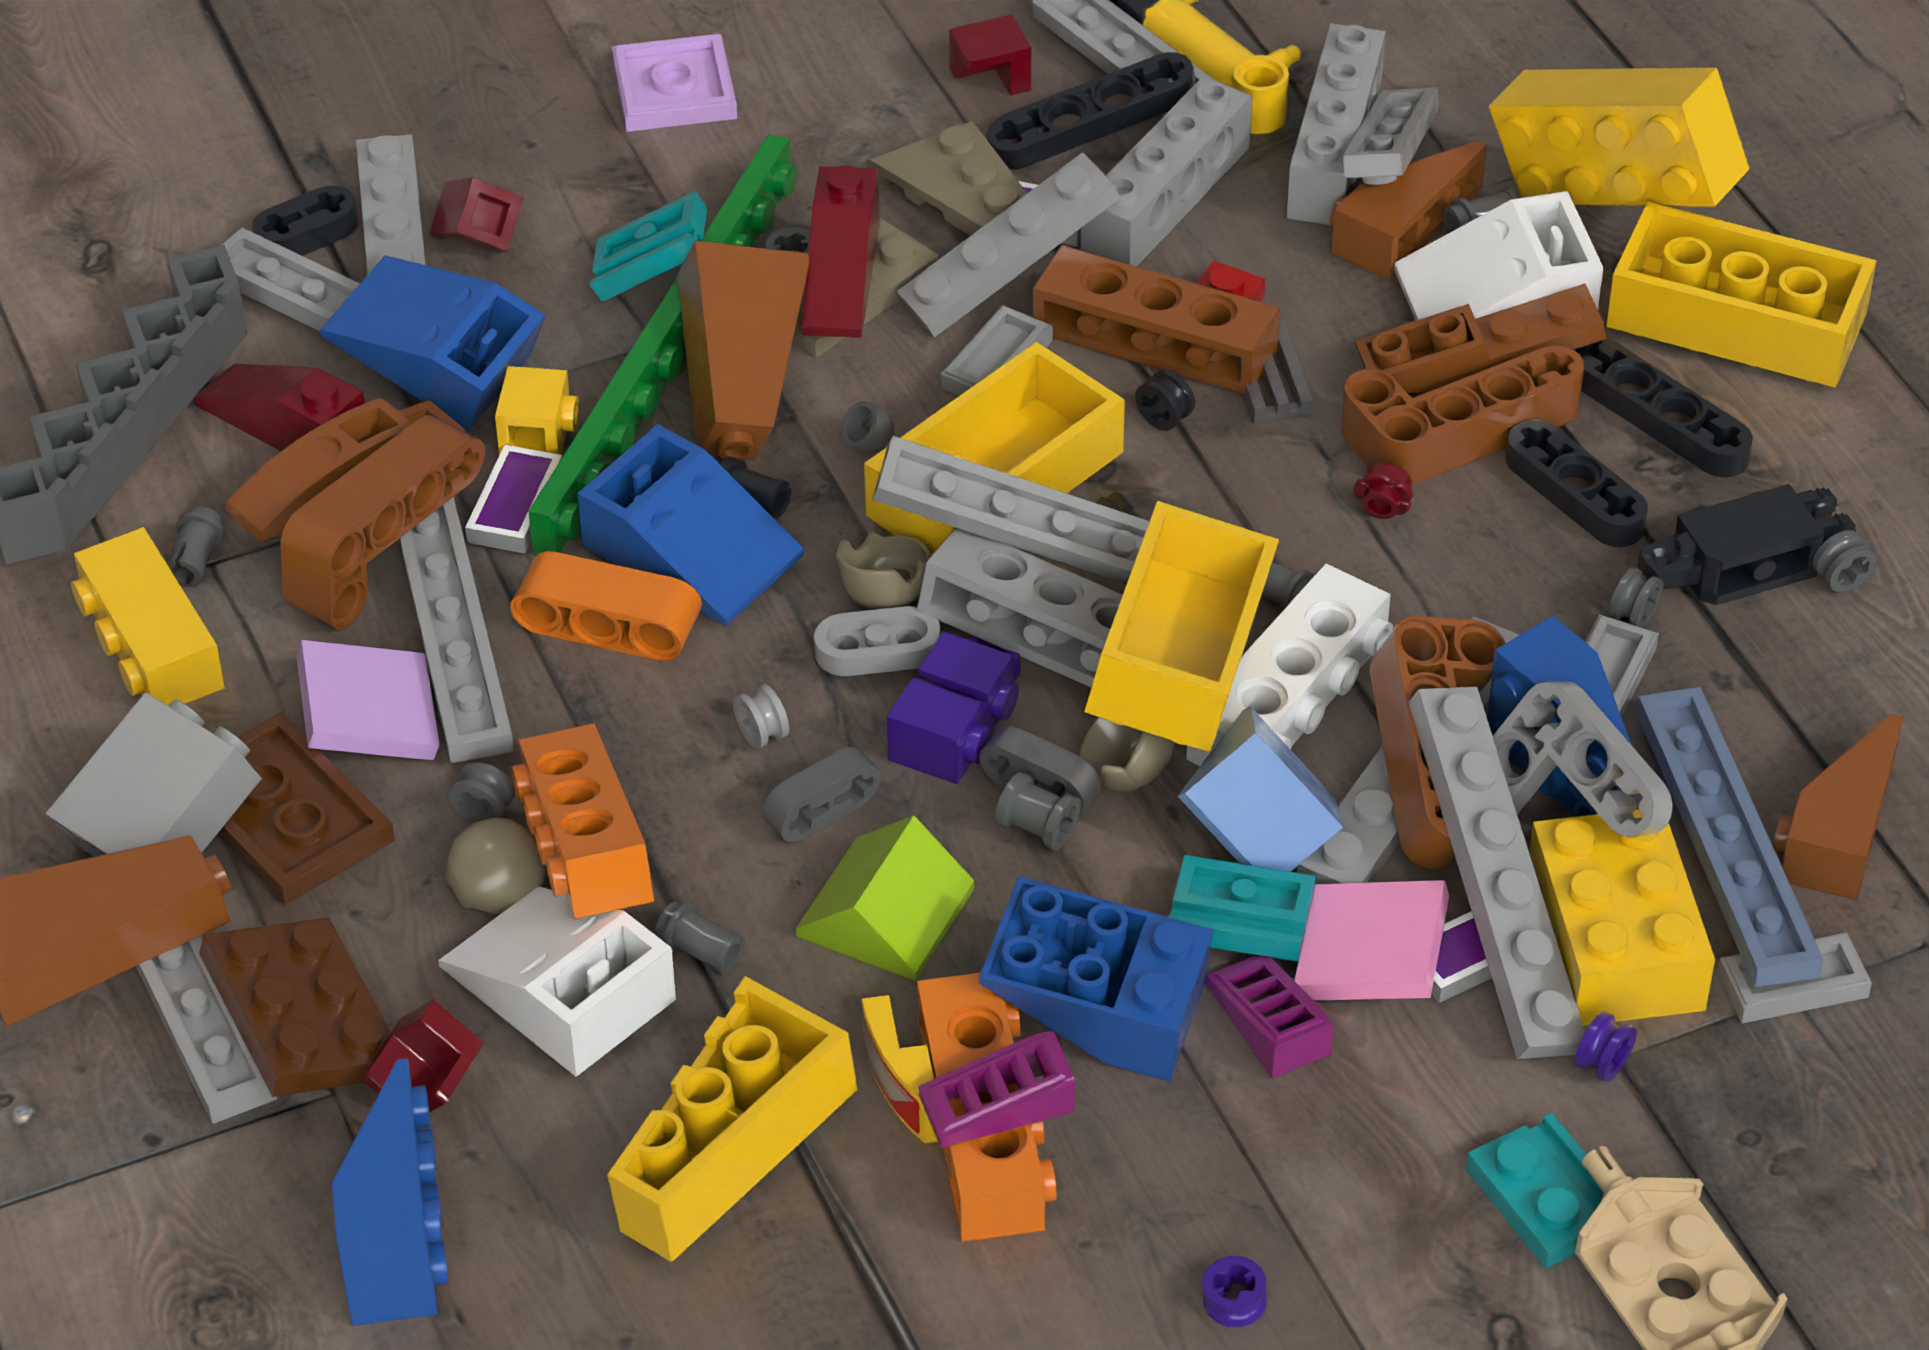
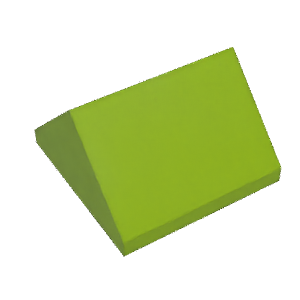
[796,815,974,981]

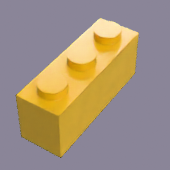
[71,527,225,706]

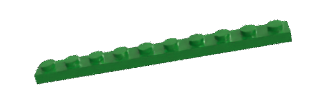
[528,134,797,556]

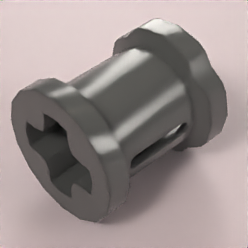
[995,772,1081,851]

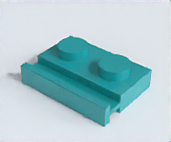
[589,191,707,302]
[1168,855,1316,962]
[1466,1112,1603,1269]

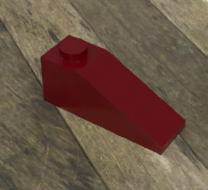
[802,166,880,338]
[194,364,365,451]

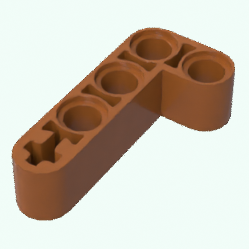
[1341,345,1584,485]
[280,415,485,630]
[1370,616,1506,870]

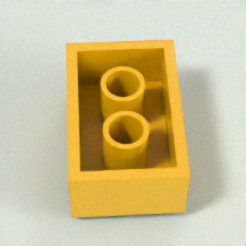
[1529,810,1715,1026]

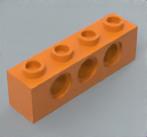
[511,723,654,919]
[917,973,1057,1242]

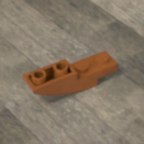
[1355,283,1606,394]
[226,397,465,542]

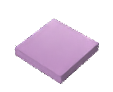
[612,34,737,132]
[296,640,439,760]

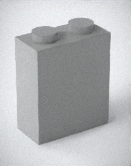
[45,692,262,857]

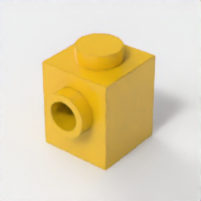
[495,366,579,455]

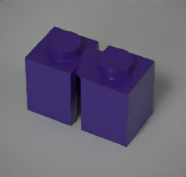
[887,631,1019,785]

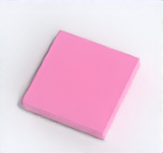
[1294,880,1450,1000]

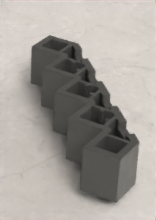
[0,245,247,565]

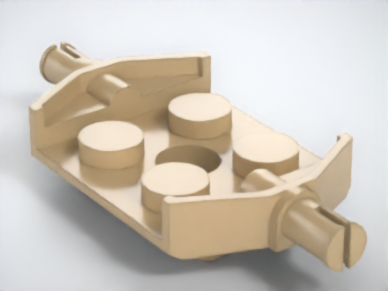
[1575,1146,1788,1350]

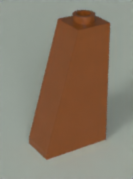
[677,241,809,460]
[0,835,232,1027]

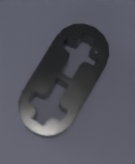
[252,186,358,256]

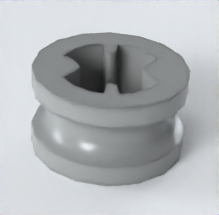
[733,684,790,749]

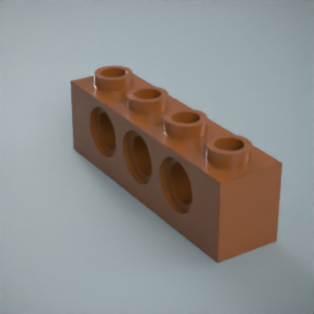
[1033,245,1280,394]

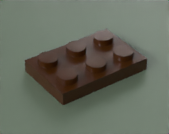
[218,712,395,905]
[199,917,391,1097]

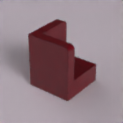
[949,14,1032,96]
[430,177,524,253]
[362,999,484,1113]

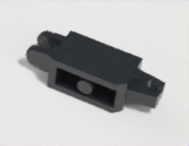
[1637,484,1857,605]

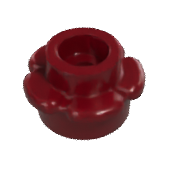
[1354,463,1413,519]

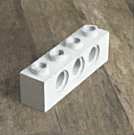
[1186,564,1393,766]

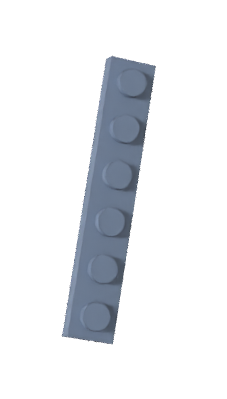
[1637,687,1823,988]

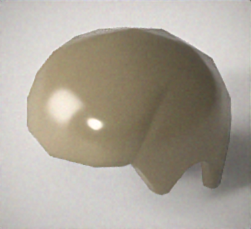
[835,531,932,610]
[1078,717,1174,792]
[445,817,547,915]

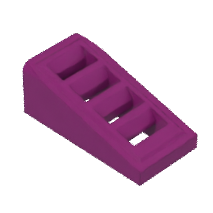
[1206,955,1334,1079]
[919,1030,1075,1148]

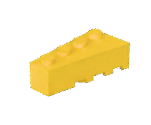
[607,976,858,1262]

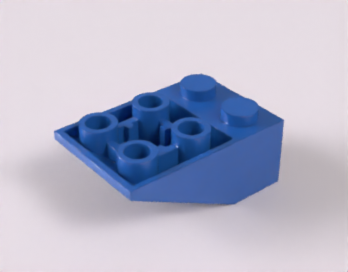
[319,255,546,431]
[577,424,804,626]
[1487,616,1632,817]
[979,876,1214,1082]
[332,1058,449,1326]

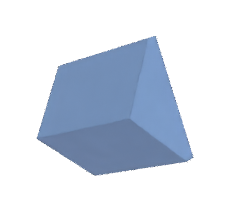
[1178,706,1343,872]

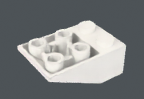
[1394,191,1603,321]
[438,886,676,1077]

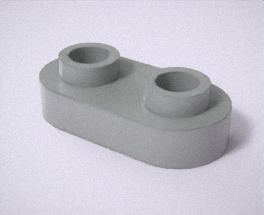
[814,606,940,676]

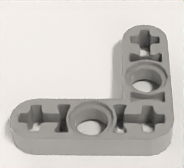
[1493,681,1673,837]

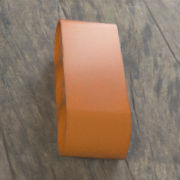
[510,551,703,661]

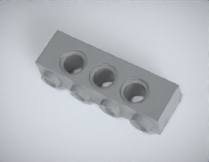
[1287,23,1386,225]
[1081,76,1252,267]
[917,528,1123,687]

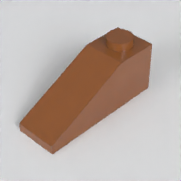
[1329,140,1487,281]
[1773,714,1904,900]

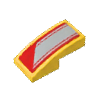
[862,995,938,1144]

